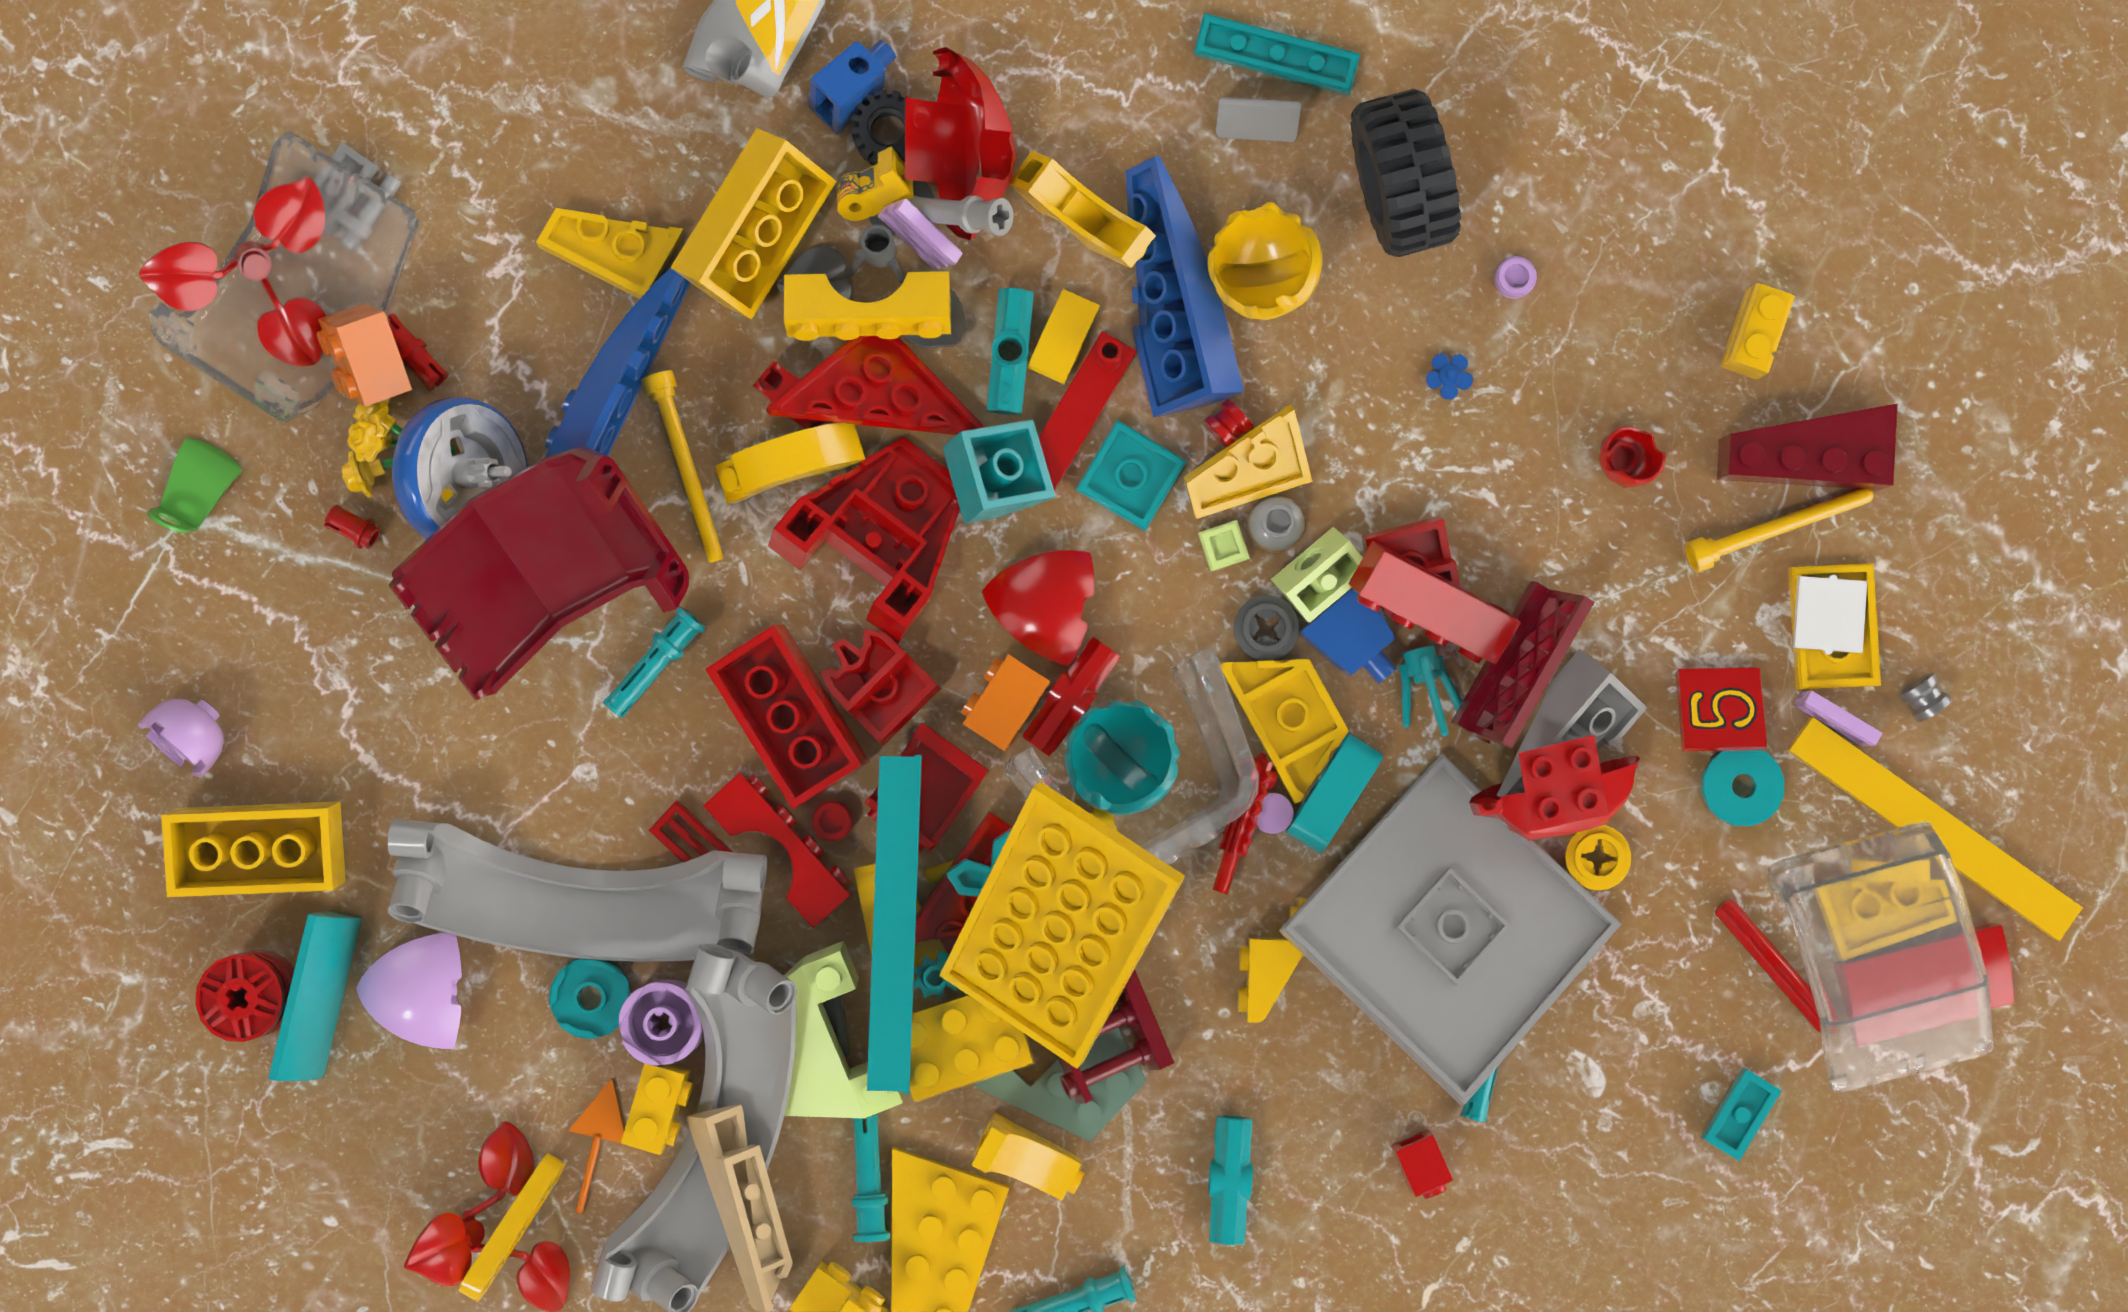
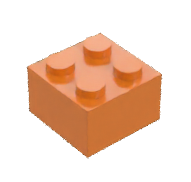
[317,303,412,407]
[961,654,1051,752]

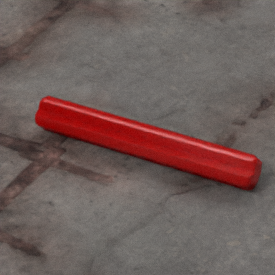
[1715,899,1837,1033]

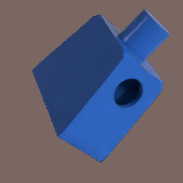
[809,40,896,135]
[1299,588,1397,684]

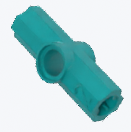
[986,288,1034,415]
[1208,1115,1253,1245]

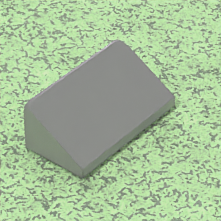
[1216,97,1301,142]

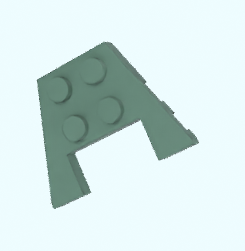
[974,1028,1147,1142]

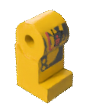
[837,146,914,221]

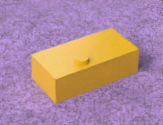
[670,128,837,320]
[161,801,346,897]

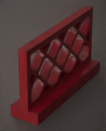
[1451,581,1595,748]

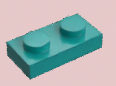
[1700,1067,1782,1161]

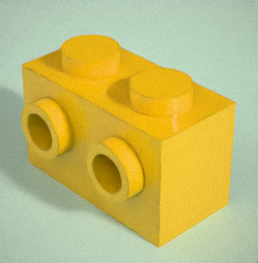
[621,1063,693,1155]

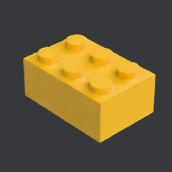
[910,995,1035,1102]

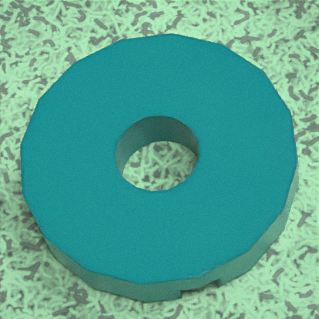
[1700,750,1784,826]
[549,959,632,1039]

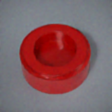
[811,801,853,842]

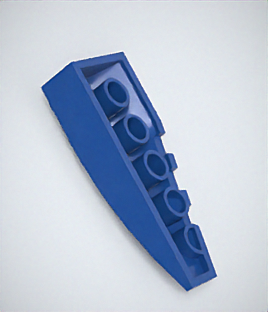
[1126,156,1244,417]
[545,268,691,457]

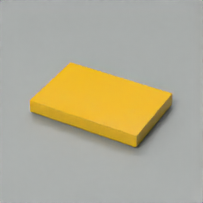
[1788,563,1881,690]

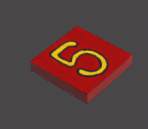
[1675,667,1767,752]

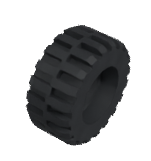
[1350,89,1461,257]

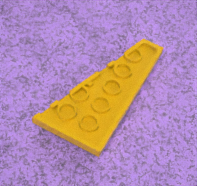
[891,1147,1009,1312]

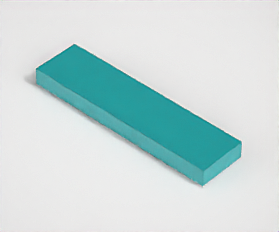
[1193,13,1360,96]

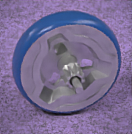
[392,397,528,539]

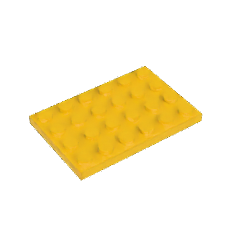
[939,781,1185,1069]

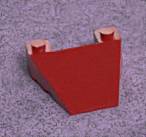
[768,437,960,644]

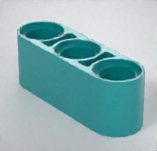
[1285,732,1384,854]

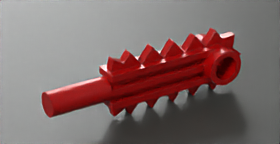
[1212,752,1277,894]

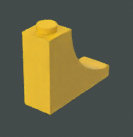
[971,1111,1085,1201]

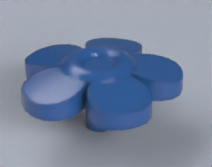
[1426,354,1473,400]

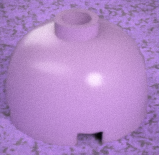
[138,698,224,778]

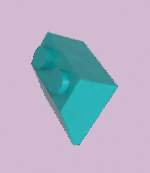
[942,419,1056,524]

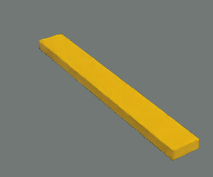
[1786,717,2083,941]

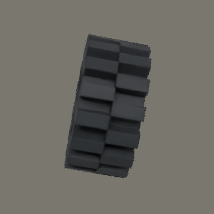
[850,90,910,166]

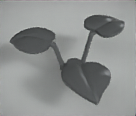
[777,180,965,348]

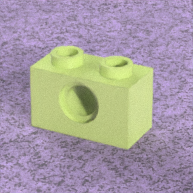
[1271,527,1363,623]

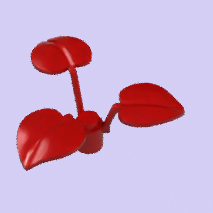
[139,177,326,367]
[404,1121,570,1312]

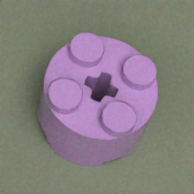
[619,979,704,1065]

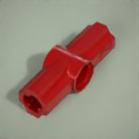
[1021,637,1121,757]

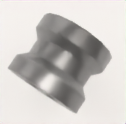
[1898,673,1952,722]

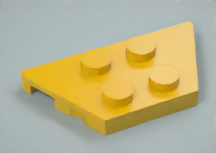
[1218,659,1349,804]

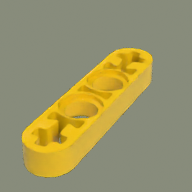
[459,1153,566,1302]

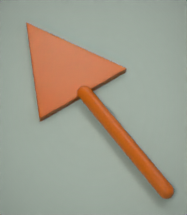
[568,1077,625,1214]

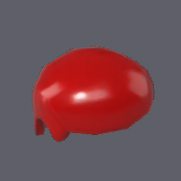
[1599,426,1666,488]

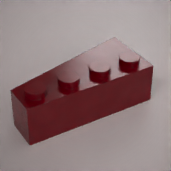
[1717,403,1898,490]

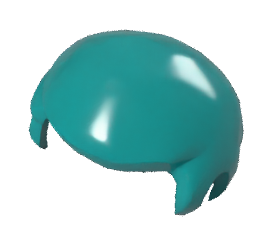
[1064,700,1180,815]

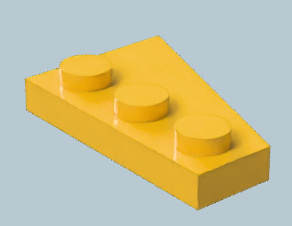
[536,208,685,299]
[1183,404,1313,519]

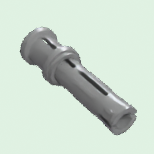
[909,195,1014,236]

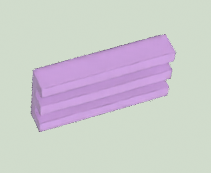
[878,199,963,270]
[1794,690,1883,747]

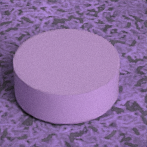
[1494,256,1537,299]
[1257,793,1293,834]

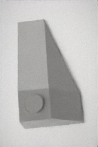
[1497,649,1647,797]

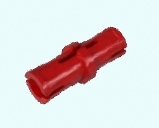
[387,313,449,391]

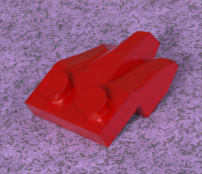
[1361,516,1461,629]
[820,629,942,746]

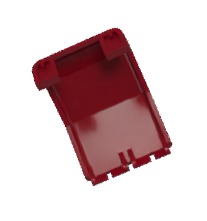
[389,446,690,700]

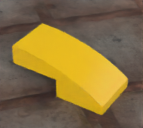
[1027,289,1100,384]

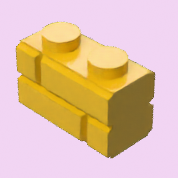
[1719,283,1795,380]

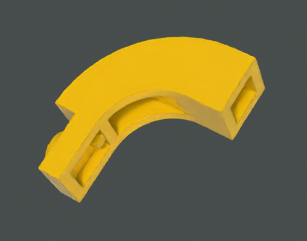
[715,423,865,505]

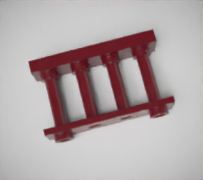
[1056,969,1174,1104]

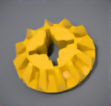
[1564,825,1631,890]

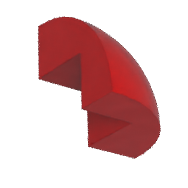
[982,550,1094,666]

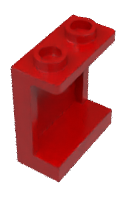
[865,723,990,853]

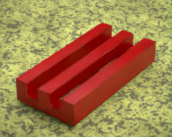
[648,800,734,862]

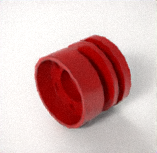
[195,950,295,1042]

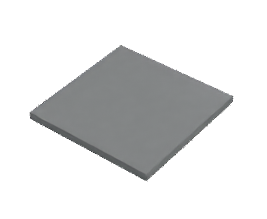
[1279,754,1622,1105]

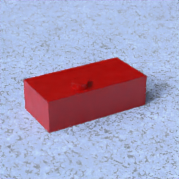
[705,624,870,809]

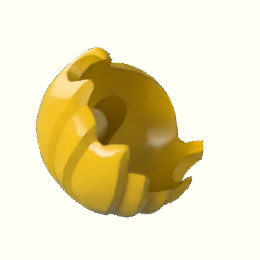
[1208,202,1323,320]

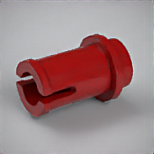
[324,504,380,549]

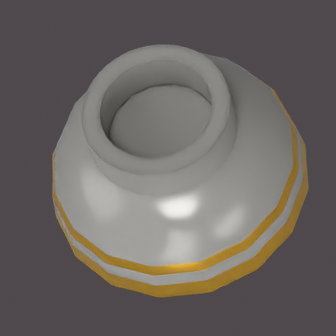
[1247,495,1305,553]

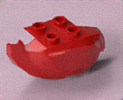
[905,47,1017,240]
[1469,735,1640,841]

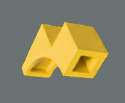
[1010,150,1156,268]

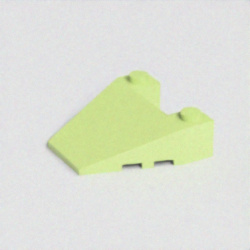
[784,941,905,1118]

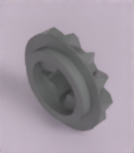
[1234,595,1299,661]

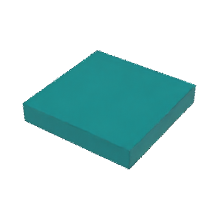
[1075,420,1187,532]

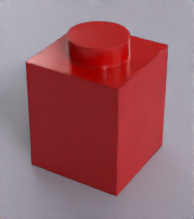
[1391,1129,1454,1199]

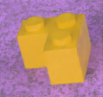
[789,1260,889,1312]

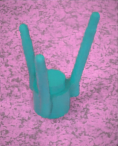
[1398,646,1462,737]

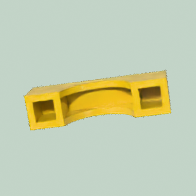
[784,271,951,341]

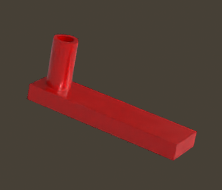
[1038,331,1137,492]

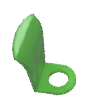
[147,438,242,533]

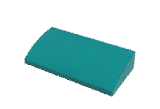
[268,910,362,1081]

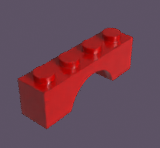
[703,772,853,928]

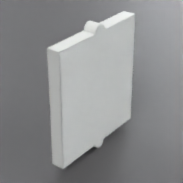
[1793,575,1867,655]

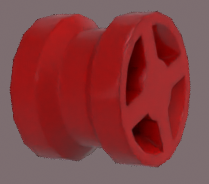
[1203,399,1254,448]

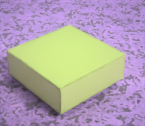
[1198,520,1250,572]

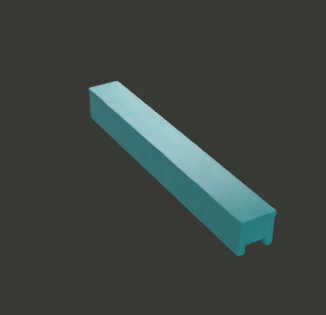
[867,755,922,1094]

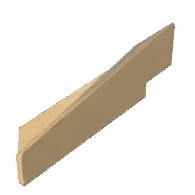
[686,1104,793,1312]

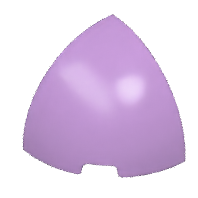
[356,932,462,1049]

